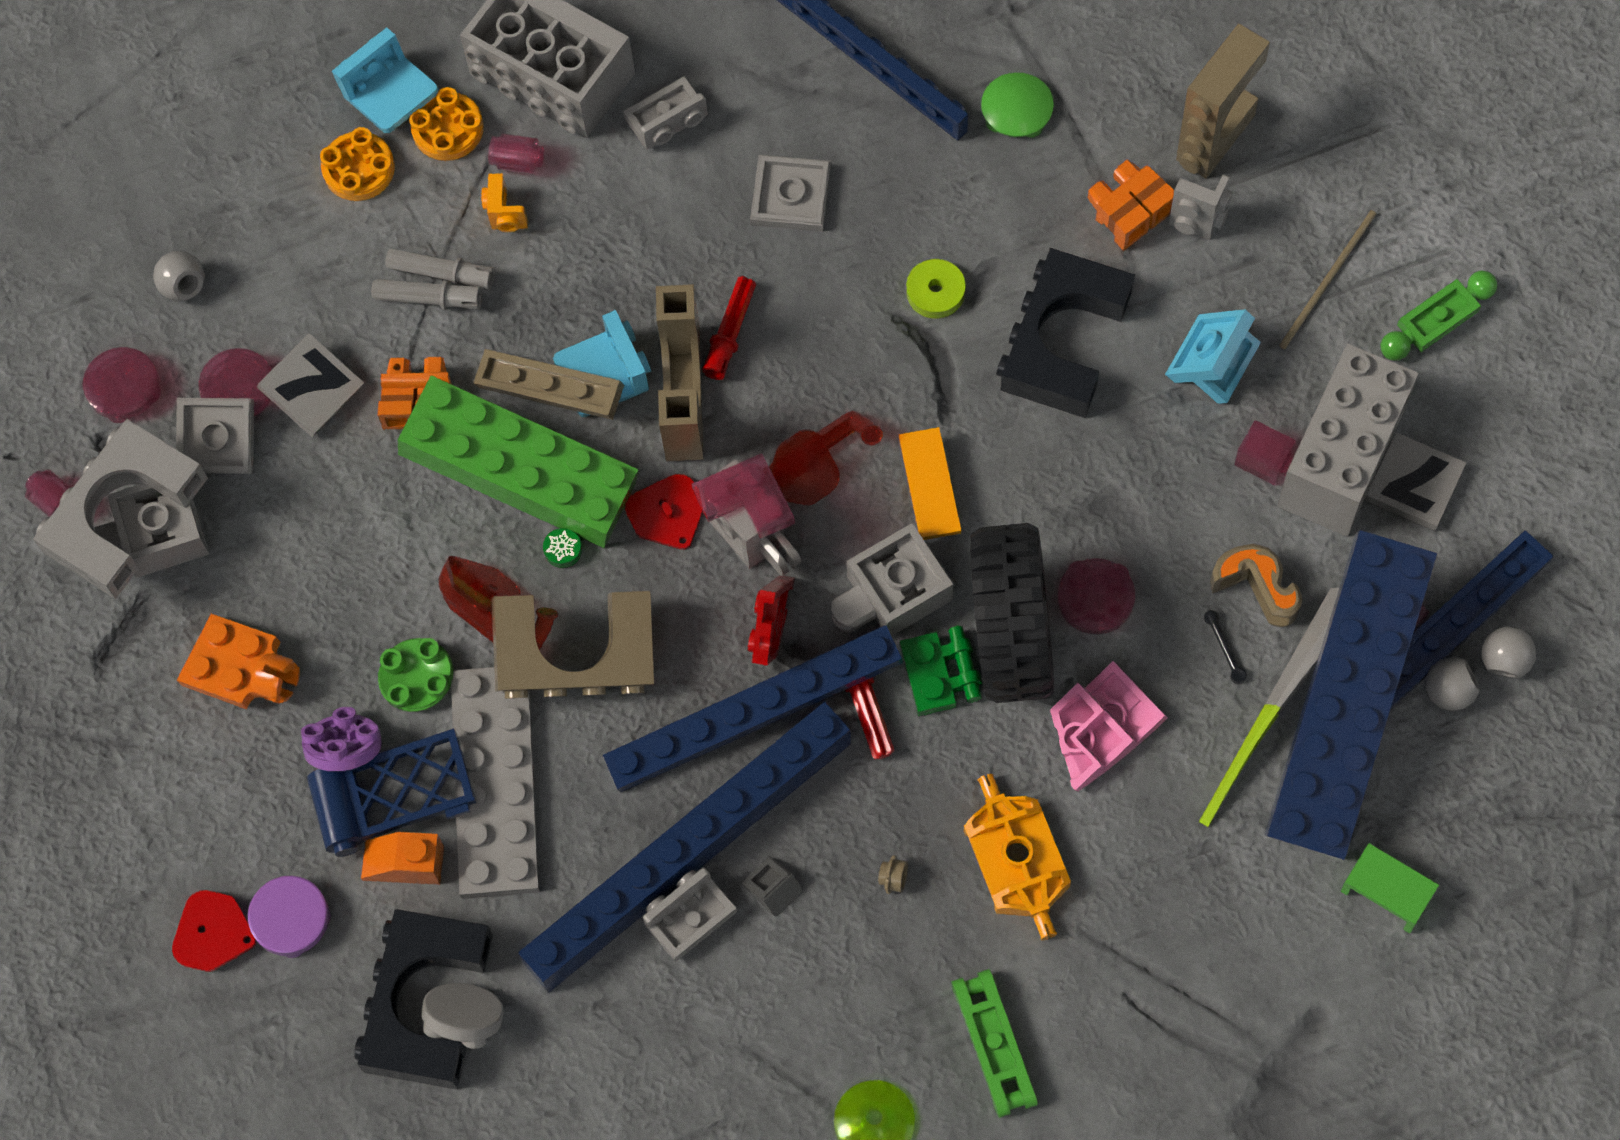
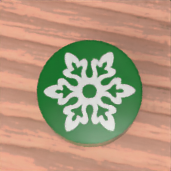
[543,528,582,568]

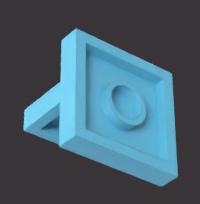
[1165,309,1261,404]

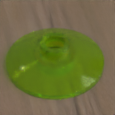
[834,1080,915,1140]

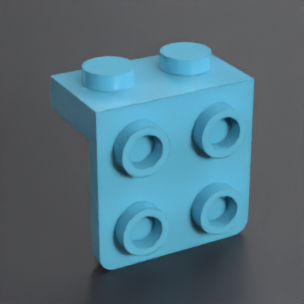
[332,27,439,133]
[553,310,651,417]

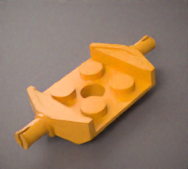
[964,773,1071,941]

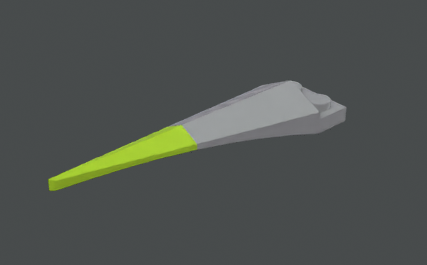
[1199,588,1339,827]

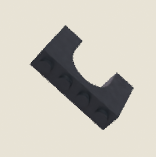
[996,248,1135,418]
[354,909,493,1090]

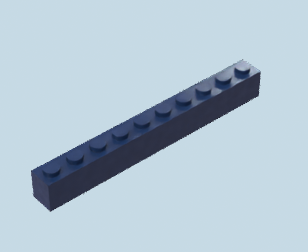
[518,702,851,993]

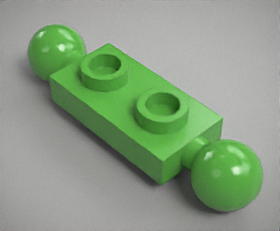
[1380,270,1497,361]

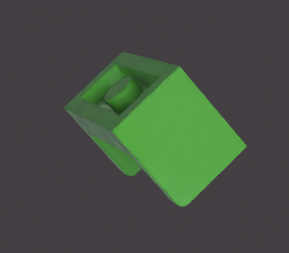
[1340,843,1439,933]

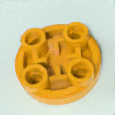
[409,87,484,161]
[320,127,395,201]

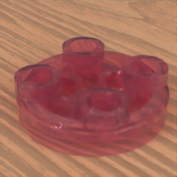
[83,347,161,423]
[199,348,271,416]
[1058,558,1135,635]

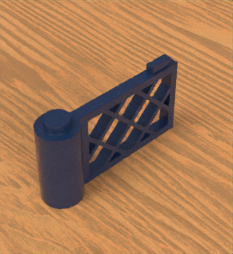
[307,728,477,857]

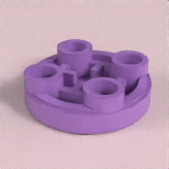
[301,707,382,771]
[248,876,331,958]

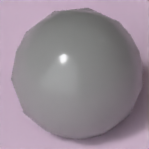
[153,251,205,302]
[1481,626,1536,679]
[1425,657,1480,712]

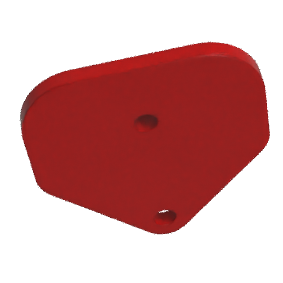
[625,474,703,550]
[172,890,257,972]

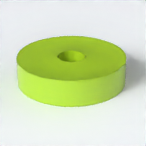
[906,259,965,319]

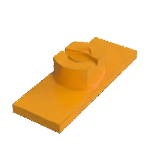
[899,427,961,540]

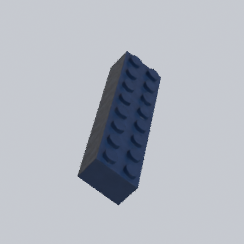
[1264,530,1437,860]

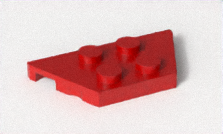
[748,576,795,666]

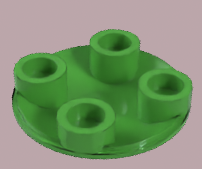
[981,72,1054,138]
[378,638,453,712]

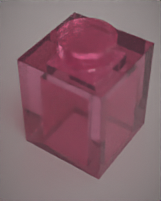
[1234,420,1296,486]

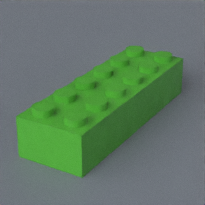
[397,375,638,548]

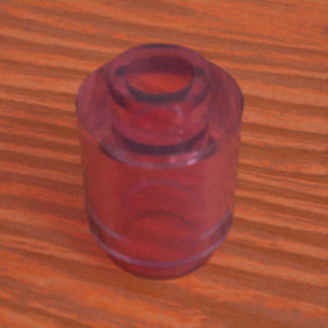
[488,134,544,174]
[25,469,71,517]

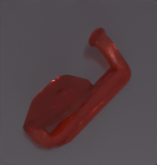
[759,411,883,506]
[438,556,558,650]

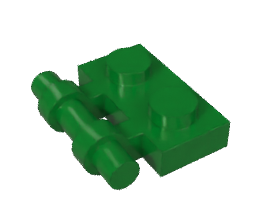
[899,626,982,717]

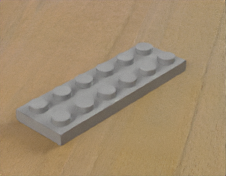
[451,667,540,899]

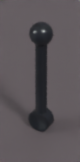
[1204,610,1247,684]

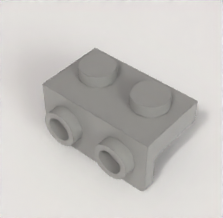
[623,76,708,150]
[1169,175,1233,240]
[643,867,737,962]

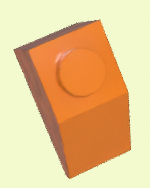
[361,832,444,885]

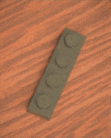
[474,349,624,420]

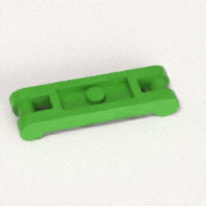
[951,969,1038,1118]

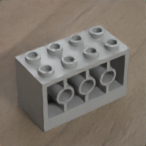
[460,0,635,138]
[1277,343,1419,537]

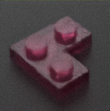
[691,453,795,539]

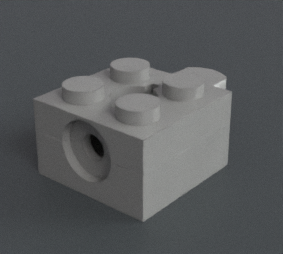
[699,459,802,576]
[94,484,209,578]
[831,523,953,636]

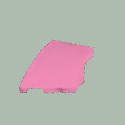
[1050,661,1168,792]

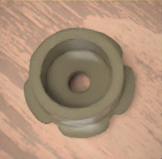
[878,855,908,894]

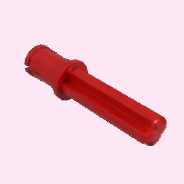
[702,276,756,380]
[845,677,894,760]

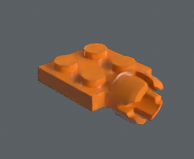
[177,614,300,709]

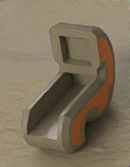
[1210,544,1302,627]

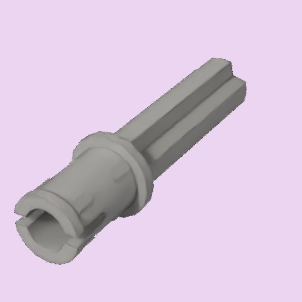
[385,249,495,291]
[371,279,482,310]

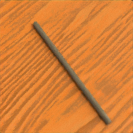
[1279,210,1376,349]

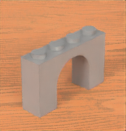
[33,419,208,599]

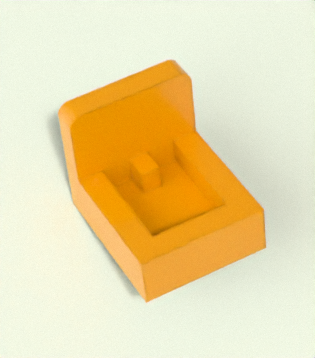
[481,173,528,232]

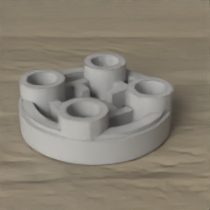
[422,983,504,1049]

